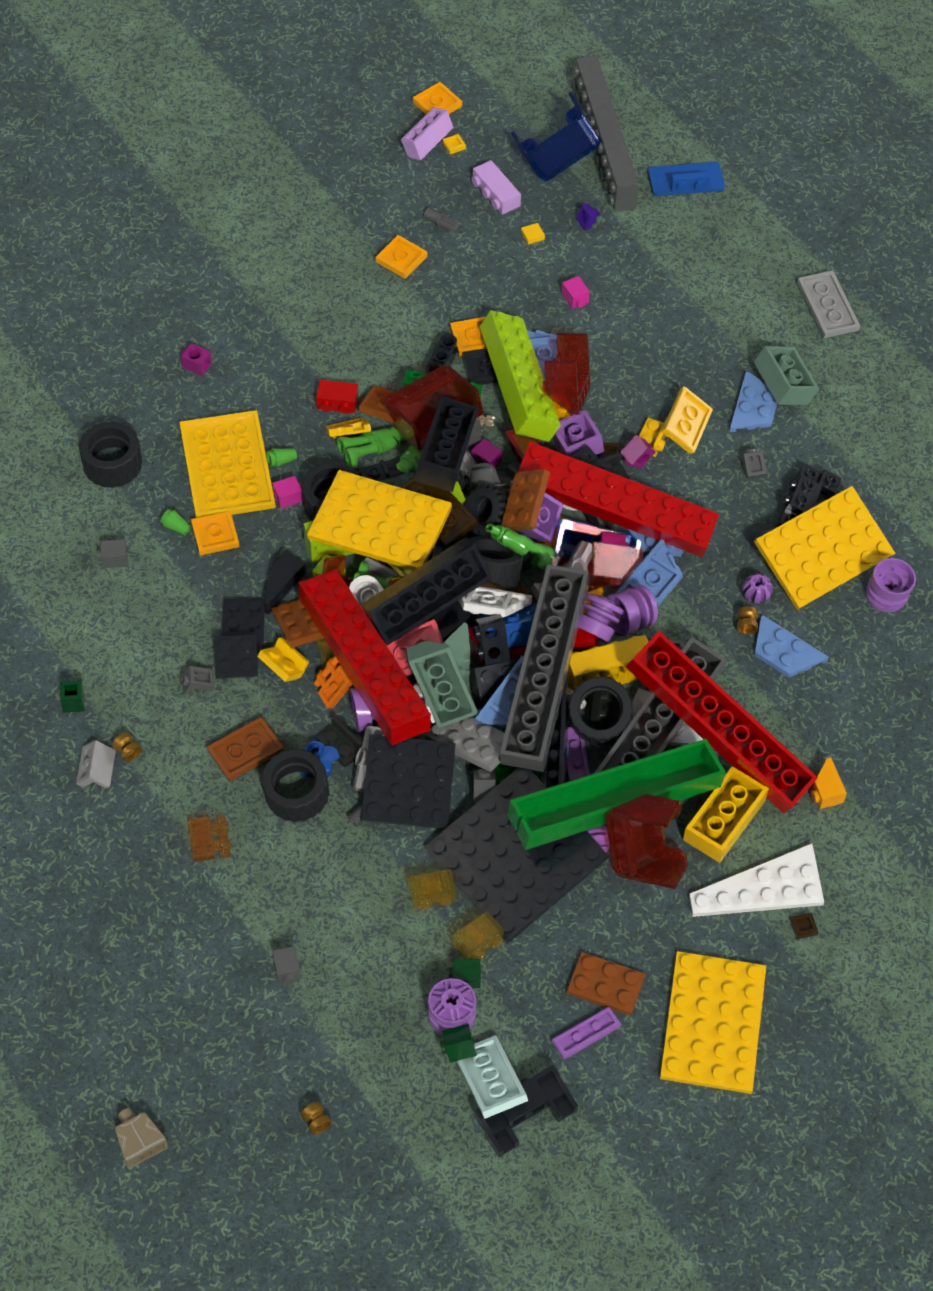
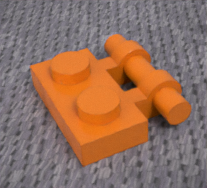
[314,656,353,709]

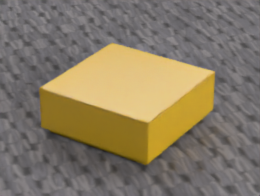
[442,134,466,154]
[521,223,545,245]

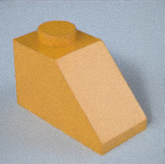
[811,757,847,809]

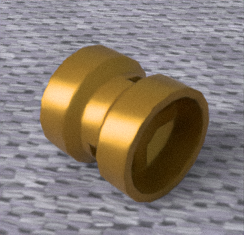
[737,606,758,634]
[112,732,142,762]
[300,1102,332,1135]

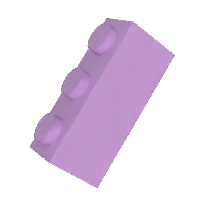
[401,107,454,160]
[472,160,521,215]

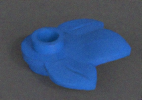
[301,741,340,778]

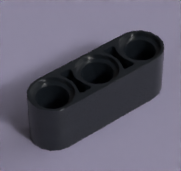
[426,334,457,378]

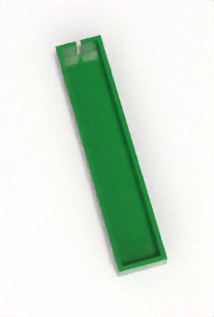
[507,739,726,850]

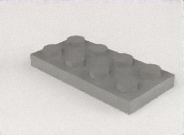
[797,270,860,338]
[425,717,505,772]

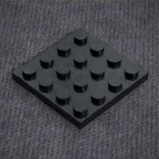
[361,734,456,829]

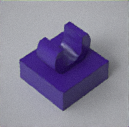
[576,204,600,230]

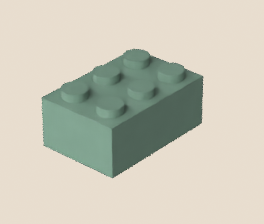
[754,346,819,405]

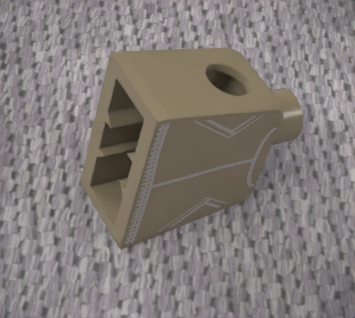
[115,1108,168,1169]

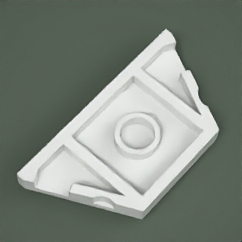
[458,586,532,617]

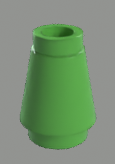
[266,448,297,468]
[160,509,192,536]

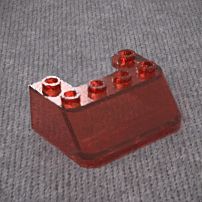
[385,366,484,451]
[606,794,688,889]

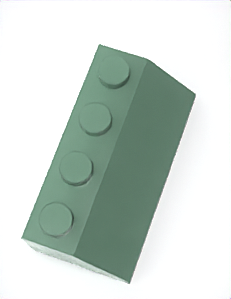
[443,622,470,690]
[407,641,478,728]

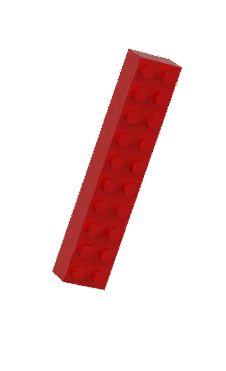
[518,442,719,557]
[299,569,431,745]
[625,631,818,814]

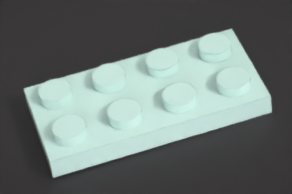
[457,1035,528,1119]

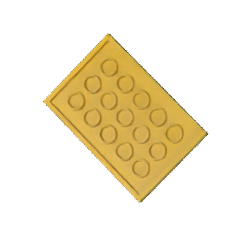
[180,410,276,518]
[307,470,452,571]
[754,486,895,610]
[660,951,766,1094]

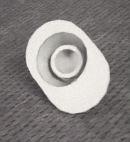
[349,575,384,614]

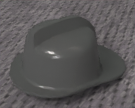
[466,463,511,487]

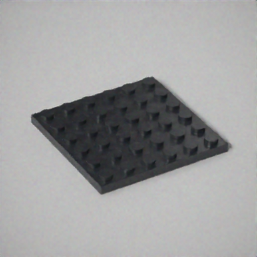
[424,767,609,944]

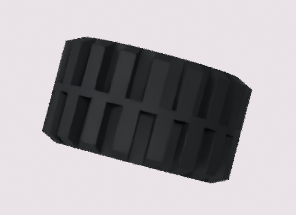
[463,484,510,536]

